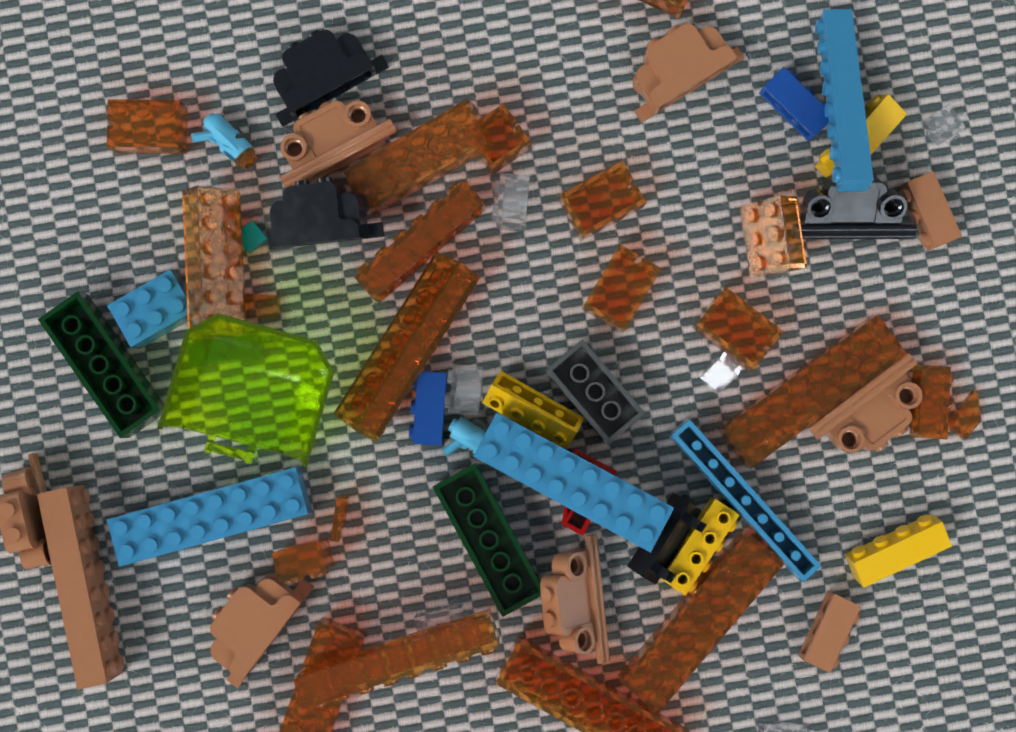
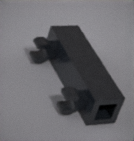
[627,493,707,584]

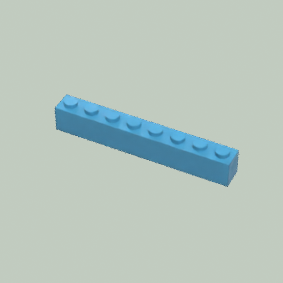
[815,9,874,192]
[668,419,821,582]

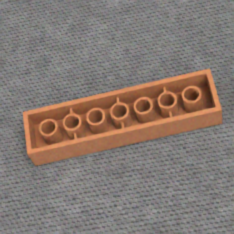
[37,485,124,690]

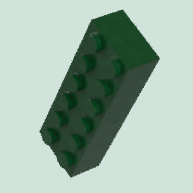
[38,291,169,438]
[433,463,541,617]

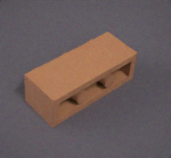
[899,171,962,251]
[798,590,861,673]

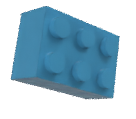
[107,269,202,349]

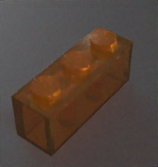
[910,365,953,439]

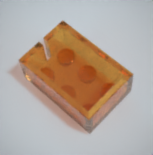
[106,99,188,154]
[558,161,646,241]
[739,195,807,277]
[582,244,662,333]
[692,287,784,371]

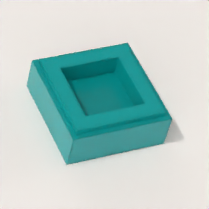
[234,220,268,254]

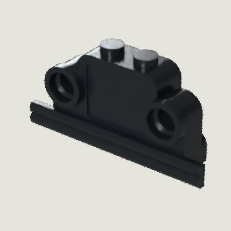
[273,30,389,127]
[789,173,917,239]
[268,177,384,249]

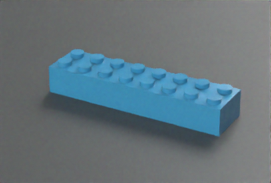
[473,413,674,553]
[107,466,313,567]

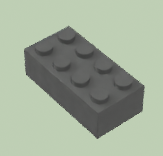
[545,339,646,445]

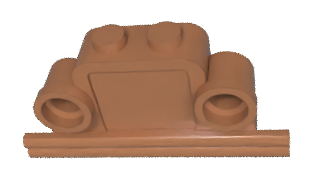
[633,24,745,123]
[280,100,397,189]
[808,353,923,453]
[0,453,52,570]
[540,534,610,664]
[210,574,314,688]

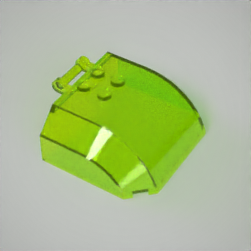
[157,313,334,467]

